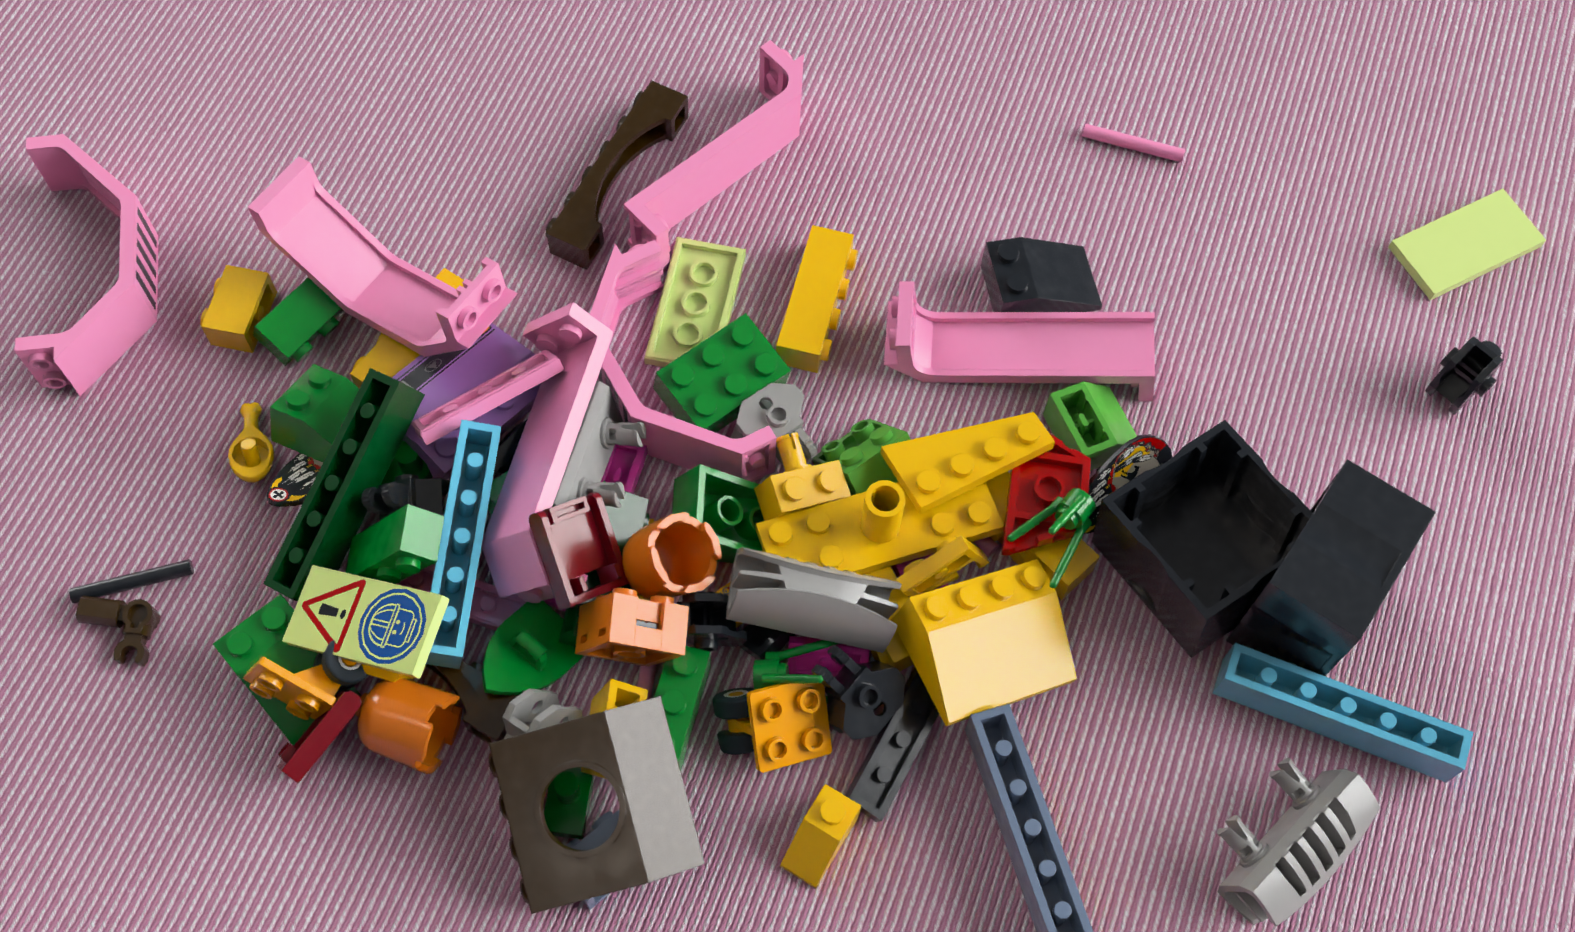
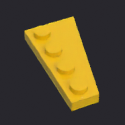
[880,412,1055,514]

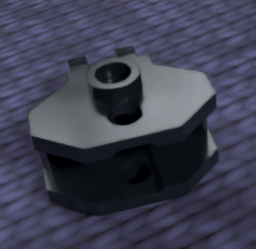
[1425,336,1504,414]
[361,474,450,521]
[677,592,747,652]
[811,645,905,740]

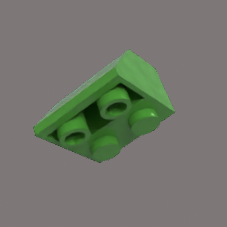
[1043,381,1137,471]
[812,418,911,496]

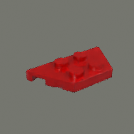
[1001,433,1091,556]

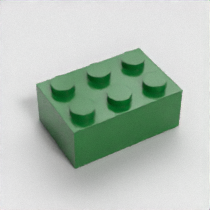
[653,313,791,433]

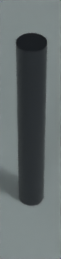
[69,559,194,604]

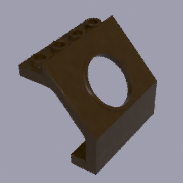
[488,696,705,914]

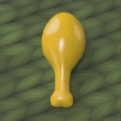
[228,402,274,483]

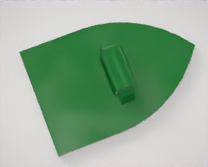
[482,601,585,695]

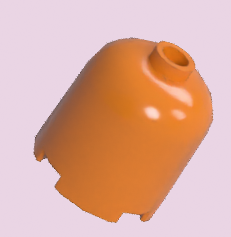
[622,512,722,598]
[355,678,462,774]

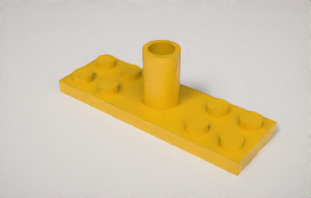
[756,480,1005,575]

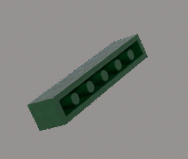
[263,368,425,601]

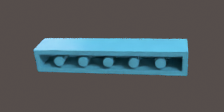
[426,420,502,669]
[1212,643,1474,783]

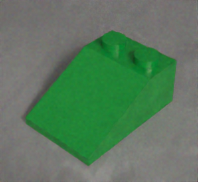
[270,364,406,462]
[672,464,764,563]
[213,594,361,746]

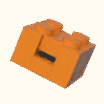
[575,588,689,667]

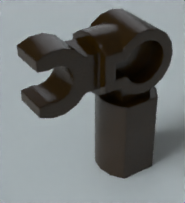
[76,596,160,667]

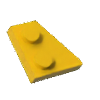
[895,536,990,597]

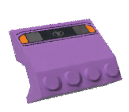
[392,323,541,480]

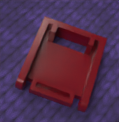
[529,492,629,610]
[277,690,361,783]

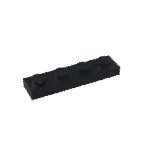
[845,667,939,822]

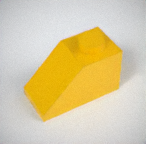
[780,784,861,888]

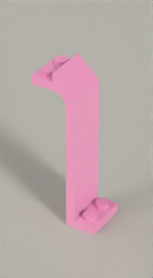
[624,40,804,273]
[884,281,1155,401]
[482,302,614,603]

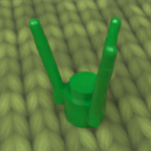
[1007,488,1096,589]
[753,640,840,704]

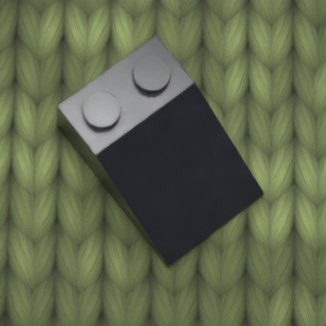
[980,237,1102,312]

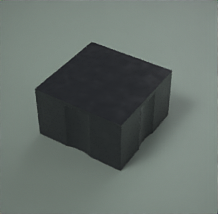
[1092,420,1313,658]
[1226,459,1436,676]

